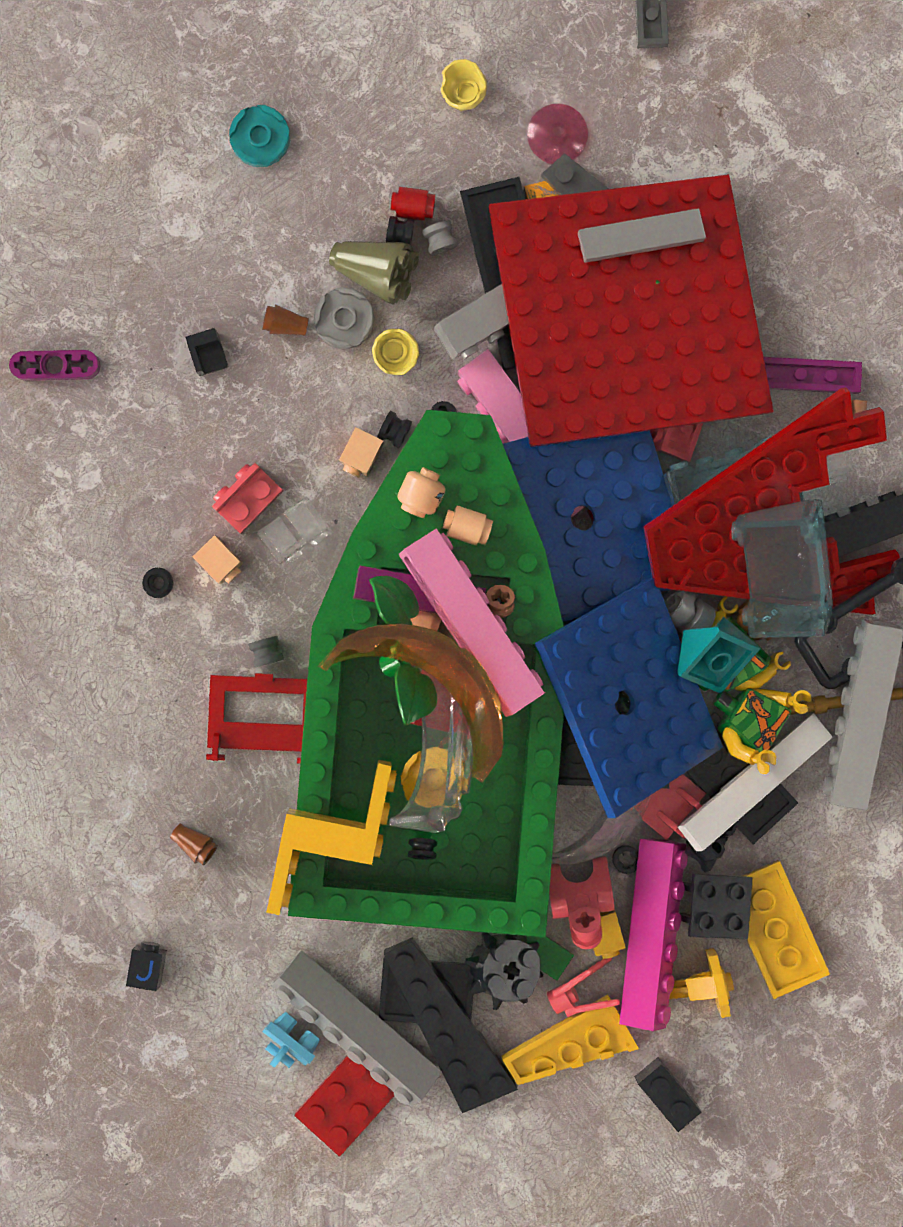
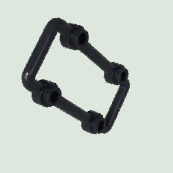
[794,558,903,689]

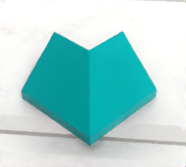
[677,617,760,694]

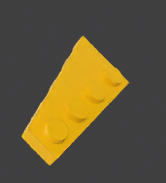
[501,994,639,1085]

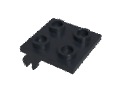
[680,874,753,939]

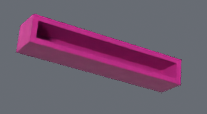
[619,838,688,1031]

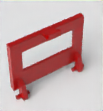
[206,673,307,764]

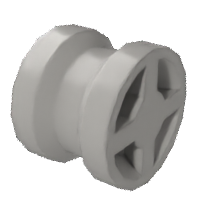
[422,221,458,256]

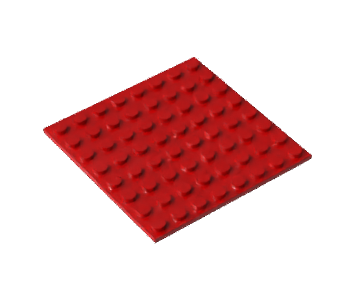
[488,174,774,447]

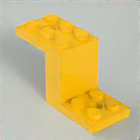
[266,760,397,915]

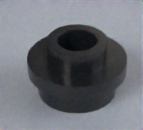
[142,568,174,598]

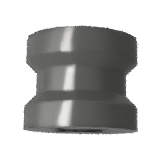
[248,636,284,668]

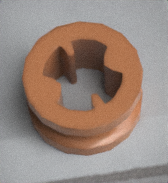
[486,585,515,618]

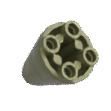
[329,241,419,304]

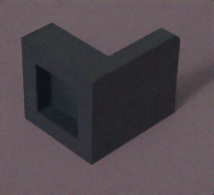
[185,328,228,376]

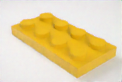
[743,860,830,999]

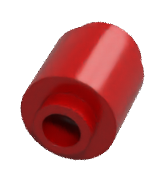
[390,186,436,221]

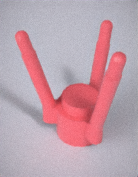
[547,958,620,1017]

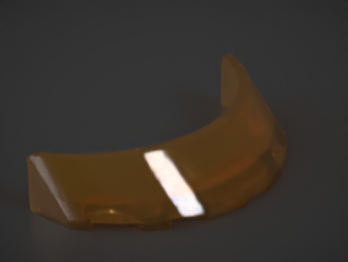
[318,624,504,782]

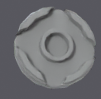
[313,287,375,349]

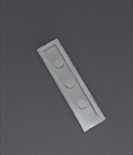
[578,208,706,263]

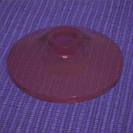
[527,104,588,164]

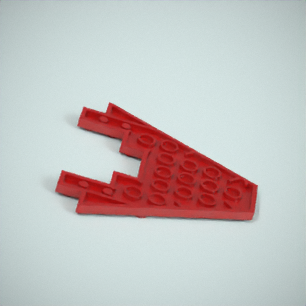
[644,387,900,615]

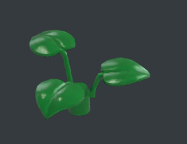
[369,576,473,725]

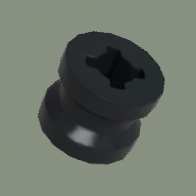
[386,216,415,245]
[377,410,412,449]

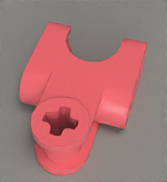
[549,856,615,949]

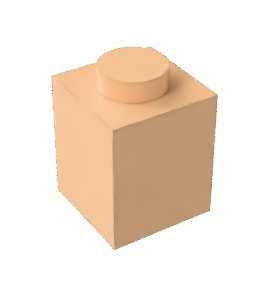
[339,427,384,478]
[192,535,243,584]

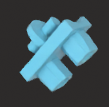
[262,1012,320,1068]

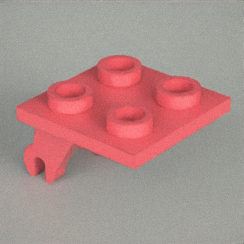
[630,774,706,840]

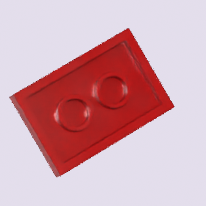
[294,1055,394,1157]

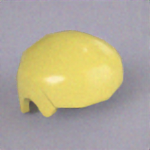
[440,59,487,111]
[372,329,419,375]

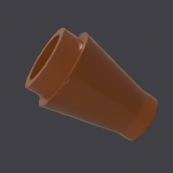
[262,304,309,336]
[170,823,218,865]

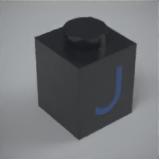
[126,941,167,991]

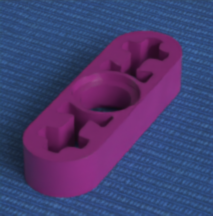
[9,350,101,381]

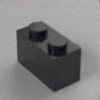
[634,1057,702,1132]

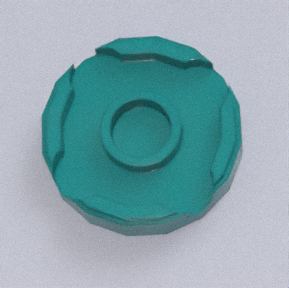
[229,105,290,167]

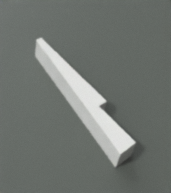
[677,713,833,852]

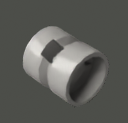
[662,589,716,634]

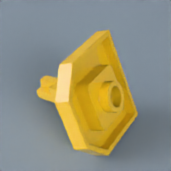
[669,948,734,1018]

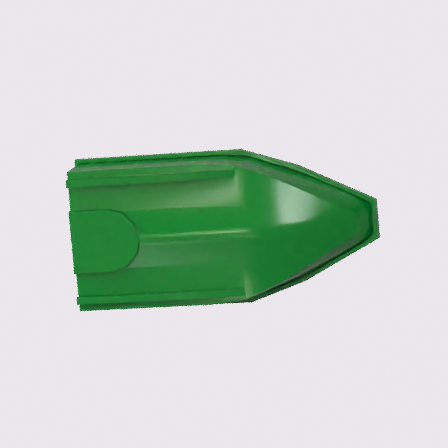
[288,410,564,937]

